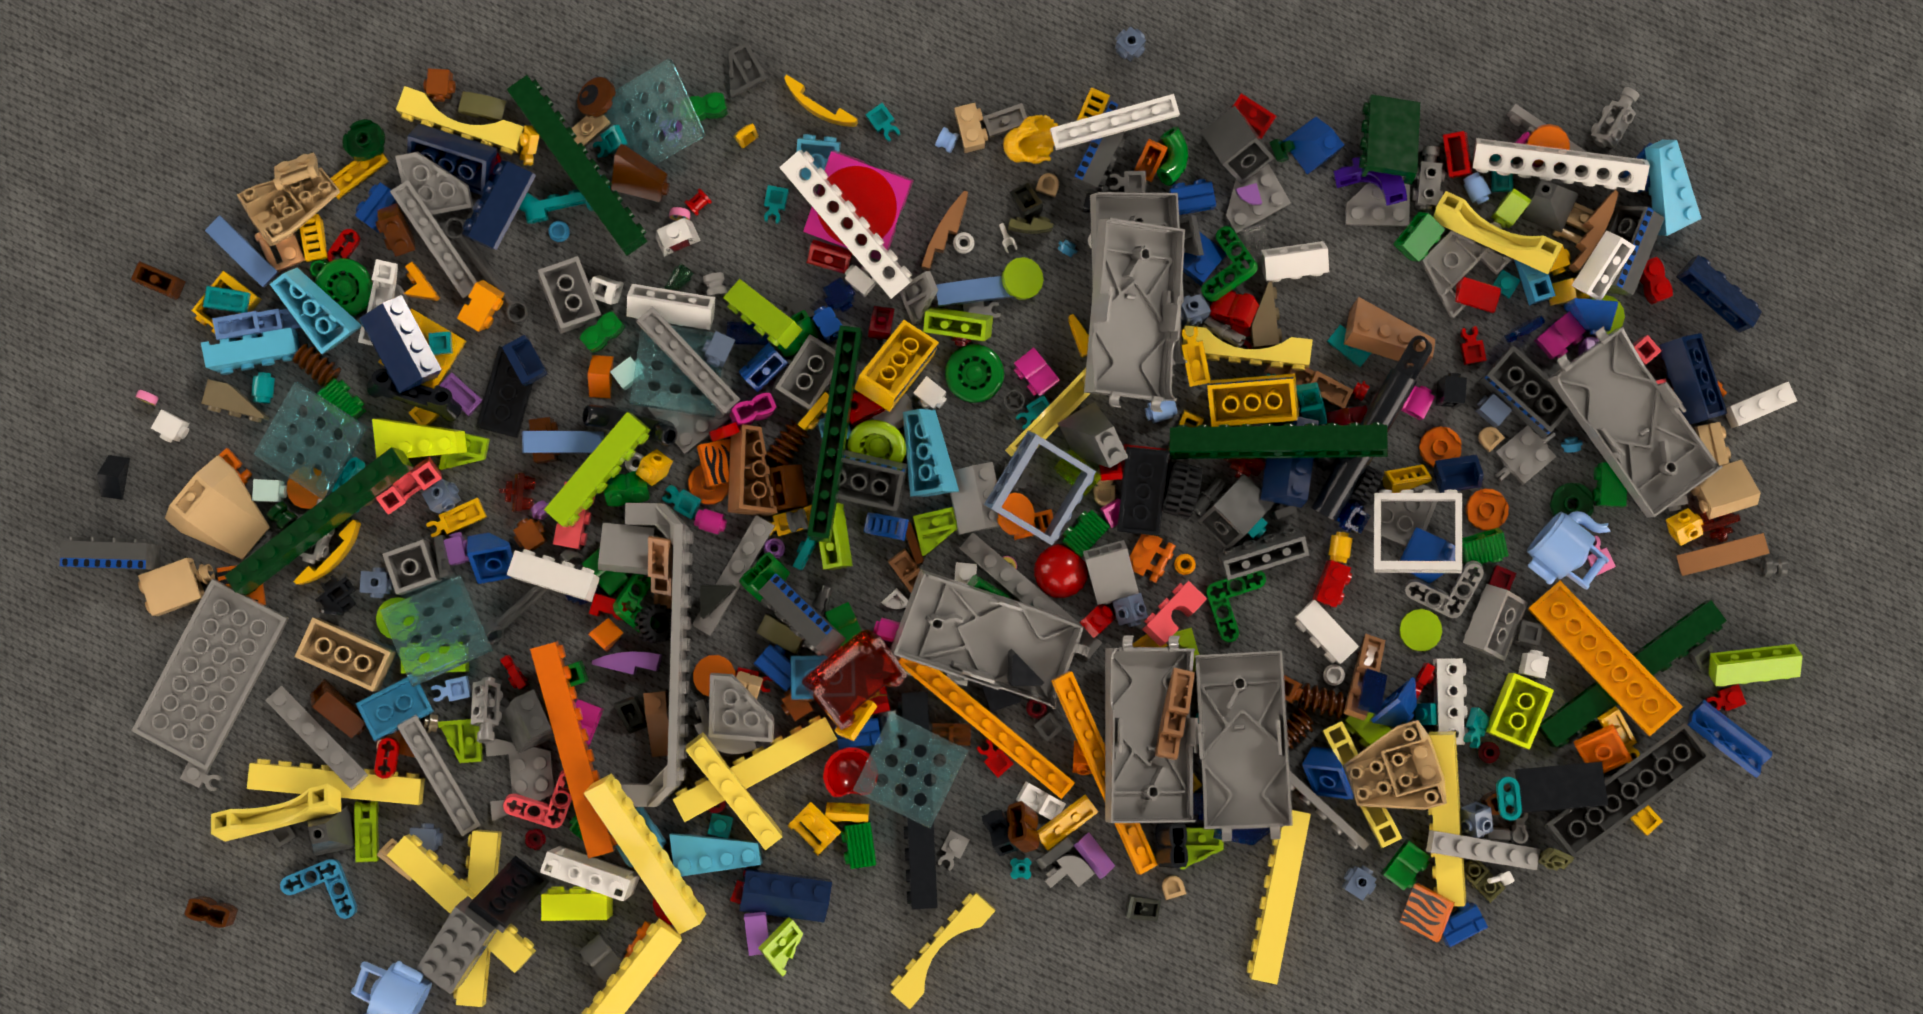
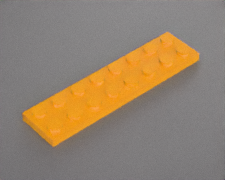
[1528,580,1683,737]

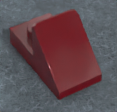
[868,306,895,340]
[1326,405,1367,425]

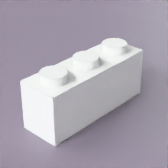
[1572,230,1636,300]
[1261,241,1329,282]
[1725,382,1797,428]
[1294,600,1359,664]

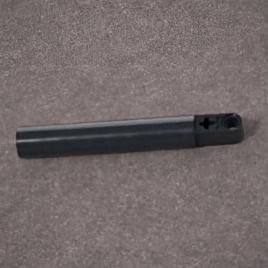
[1311,335,1432,522]

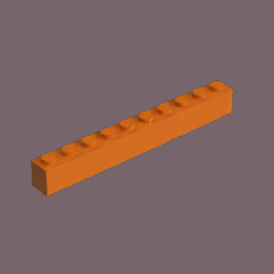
[530,641,618,859]

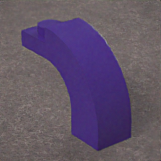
[1333,157,1407,206]

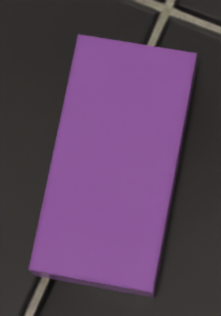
[439,372,483,416]
[1074,832,1115,879]
[744,912,769,956]

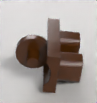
[932,723,971,746]

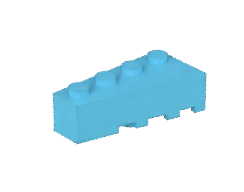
[1645,140,1702,236]
[270,268,361,354]
[201,328,300,375]
[903,409,959,497]
[669,833,763,876]

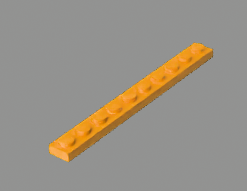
[897,657,1075,799]
[1051,671,1158,875]

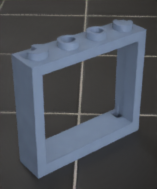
[984,430,1096,545]

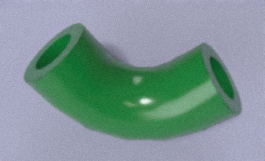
[1157,127,1188,186]

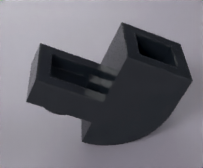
[981,809,1019,856]

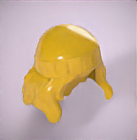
[1003,115,1058,164]

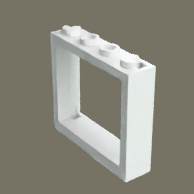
[1374,490,1462,573]
[540,846,640,901]

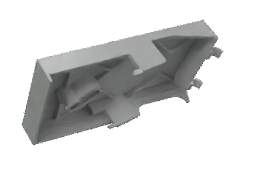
[891,569,1090,709]

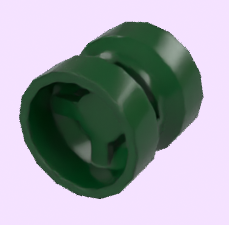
[267,501,298,531]

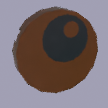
[577,77,616,118]

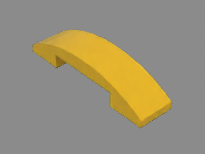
[784,74,858,127]
[293,519,361,585]

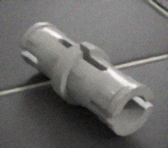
[1203,317,1246,348]

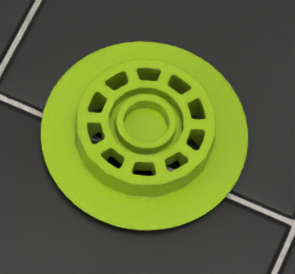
[848,420,906,463]

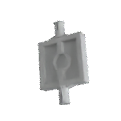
[1495,425,1556,485]

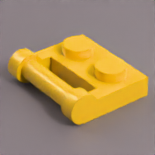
[787,802,841,856]

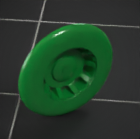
[315,258,373,317]
[945,344,1004,403]

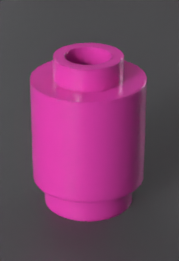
[694,509,727,535]

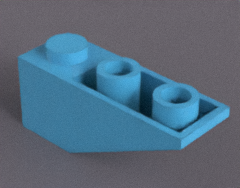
[1514,259,1556,306]

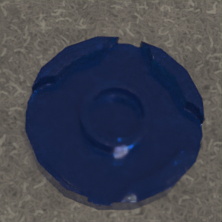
[1504,315,1545,343]

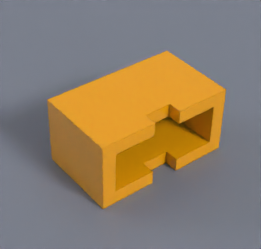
[457,280,505,332]

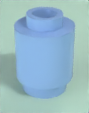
[1463,172,1492,205]
[1145,401,1178,423]

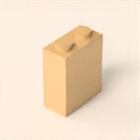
[1691,460,1761,520]
[138,558,205,616]

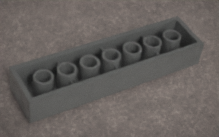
[1544,723,1713,859]

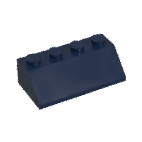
[407,124,497,195]
[462,160,536,250]
[1676,255,1762,333]
[359,295,442,394]
[1659,333,1728,425]
[1260,417,1319,508]
[739,868,832,922]

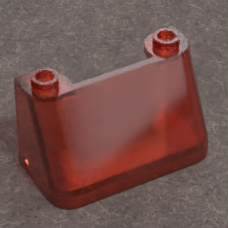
[802,629,908,730]

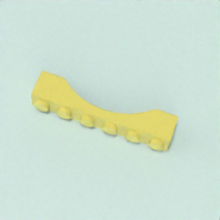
[396,86,524,156]
[1433,191,1563,275]
[1182,325,1313,371]
[1005,368,1091,457]
[1322,721,1402,848]
[686,732,782,850]
[211,784,341,842]
[890,892,995,1009]

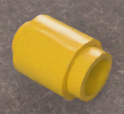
[1328,532,1353,563]

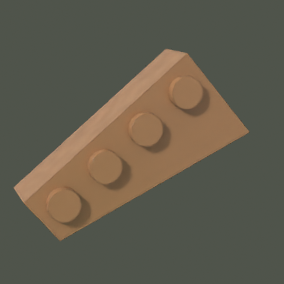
[1344,297,1435,369]
[728,424,777,517]

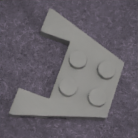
[1421,230,1511,319]
[485,738,555,821]

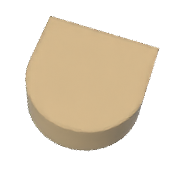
[1035,173,1059,198]
[1478,427,1505,453]
[1093,485,1115,507]
[1162,875,1186,900]

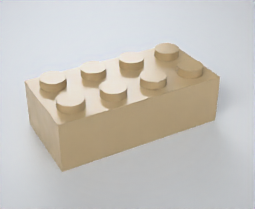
[295,617,397,692]

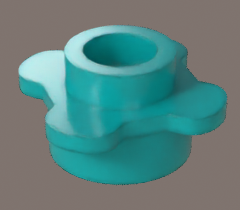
[1010,858,1032,879]

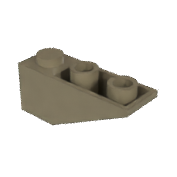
[1249,281,1282,349]
[201,379,269,423]

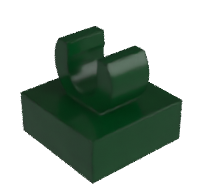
[1269,139,1296,162]

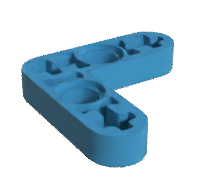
[280,859,357,919]

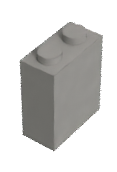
[598,523,658,575]
[1083,540,1139,605]

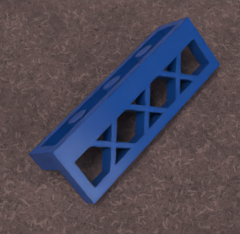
[1687,700,1772,778]

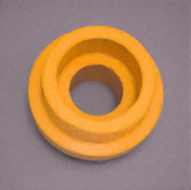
[1174,554,1196,575]

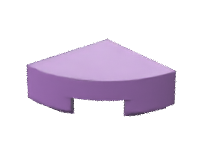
[1235,183,1262,205]

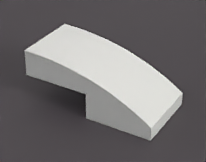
[1016,781,1066,820]

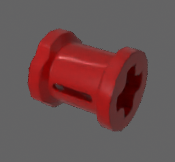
[684,188,712,216]

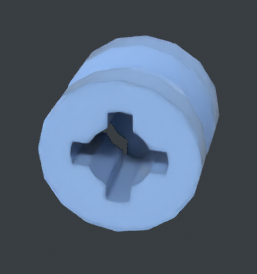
[935,127,959,153]

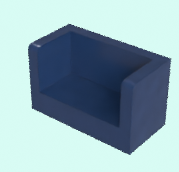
[502,335,548,386]
[1433,455,1484,493]

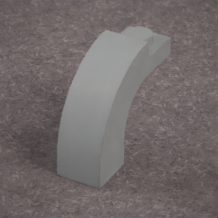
[694,699,759,754]

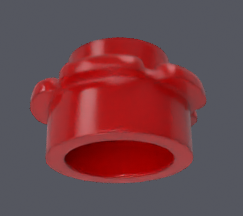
[1352,381,1370,401]

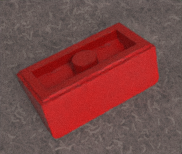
[806,239,853,274]
[1455,277,1501,313]

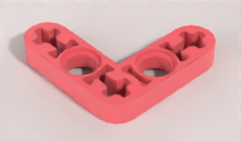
[503,769,572,828]

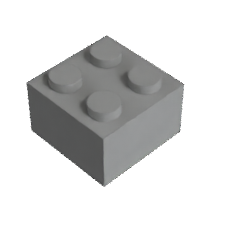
[382,540,442,595]

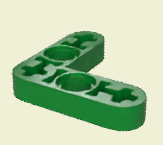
[1201,226,1258,302]
[1206,570,1266,642]
[613,573,661,633]

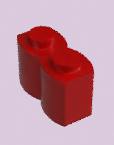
[1639,257,1673,305]
[1210,290,1259,328]

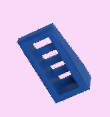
[864,512,909,541]

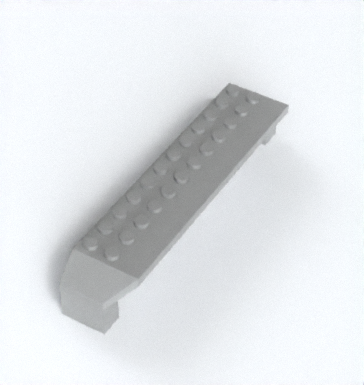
[620,503,694,807]

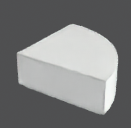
[881,588,908,609]

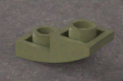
[457,91,506,122]
[1008,216,1054,234]
[756,614,804,654]
[1538,848,1574,871]
[1464,859,1506,903]

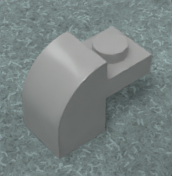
[1044,854,1095,888]

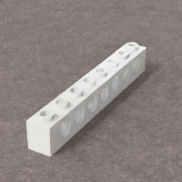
[1472,138,1650,192]
[779,150,913,299]

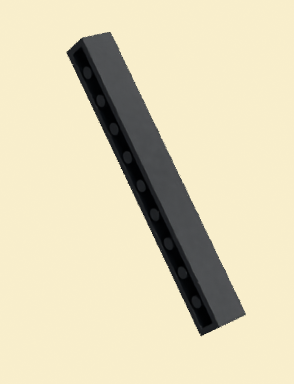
[898,692,938,909]

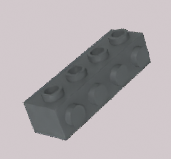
[1217,528,1309,580]

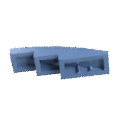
[205,215,279,288]
[936,276,1014,307]
[212,309,302,340]
[522,431,604,453]

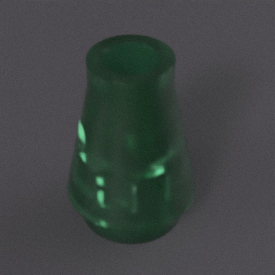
[664,263,694,291]

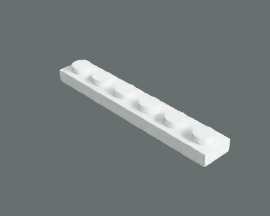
[1050,94,1180,150]

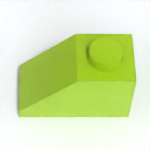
[1491,189,1532,229]

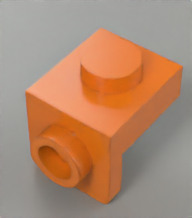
[1072,740,1092,775]

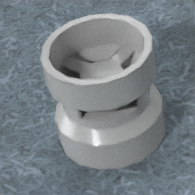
[703,272,728,297]

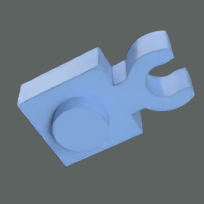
[431,676,472,702]

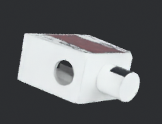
[655,218,701,257]

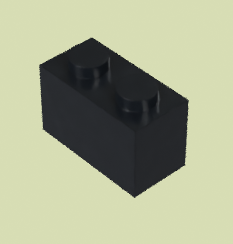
[1435,373,1467,408]

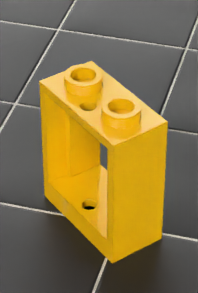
[191,271,262,334]

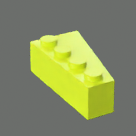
[372,418,467,459]

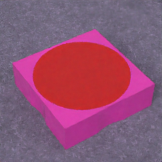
[803,150,914,260]

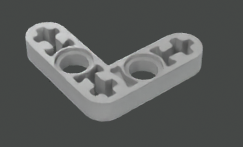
[1405,561,1484,618]

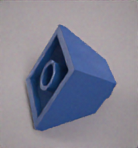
[1282,117,1344,175]
[1183,231,1227,286]
[1564,298,1618,336]
[1400,527,1455,584]
[467,533,513,584]
[1371,677,1417,727]
[1302,747,1354,800]

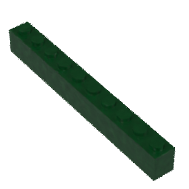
[507,75,648,256]
[807,325,862,543]
[1169,422,1388,459]
[224,447,414,595]
[1538,600,1727,748]

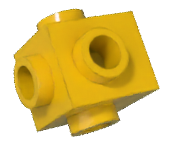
[1666,508,1703,546]

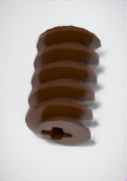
[292,343,342,387]
[766,419,809,465]
[1298,683,1346,719]
[1287,708,1315,749]

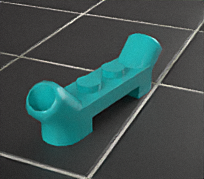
[519,175,612,224]

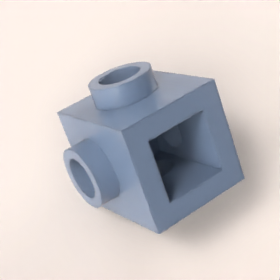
[1115,26,1146,62]
[1180,293,1211,328]
[422,479,461,514]
[360,568,394,598]
[1112,593,1148,627]
[1460,802,1493,838]
[1341,865,1376,901]

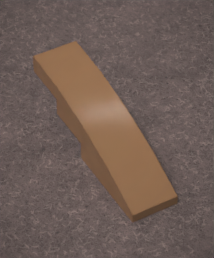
[1568,190,1619,273]
[921,191,968,271]
[1264,363,1353,409]
[1676,533,1770,576]
[648,536,673,610]
[888,548,920,593]
[1344,634,1386,720]
[1155,668,1195,760]

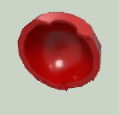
[1034,544,1088,598]
[823,747,878,797]

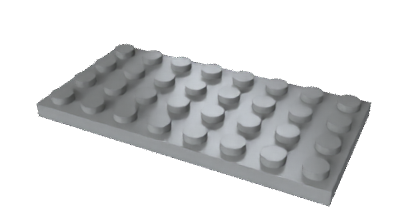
[131,579,289,771]

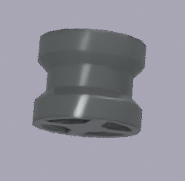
[786,508,809,533]

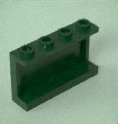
[1359,94,1421,185]

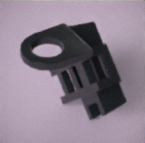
[315,575,356,616]

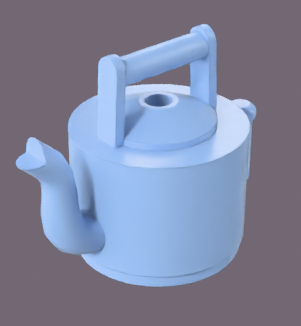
[1527,511,1611,590]
[351,961,432,1014]

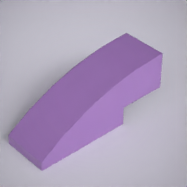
[592,651,662,674]

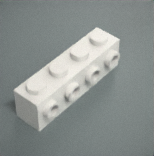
[627,284,715,330]
[507,549,600,602]
[1433,658,1468,745]

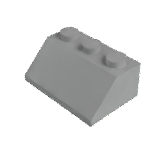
[538,256,601,334]
[775,334,836,411]
[950,462,1000,535]
[1463,584,1528,661]

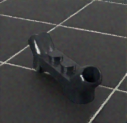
[367,368,462,422]
[582,404,678,447]

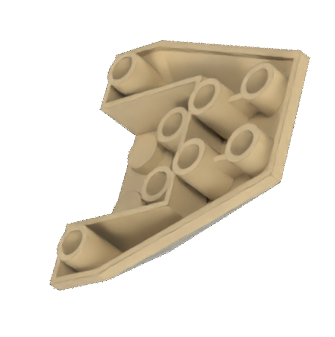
[237,168,340,247]
[165,455,270,559]
[1344,720,1447,810]

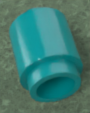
[251,372,275,404]

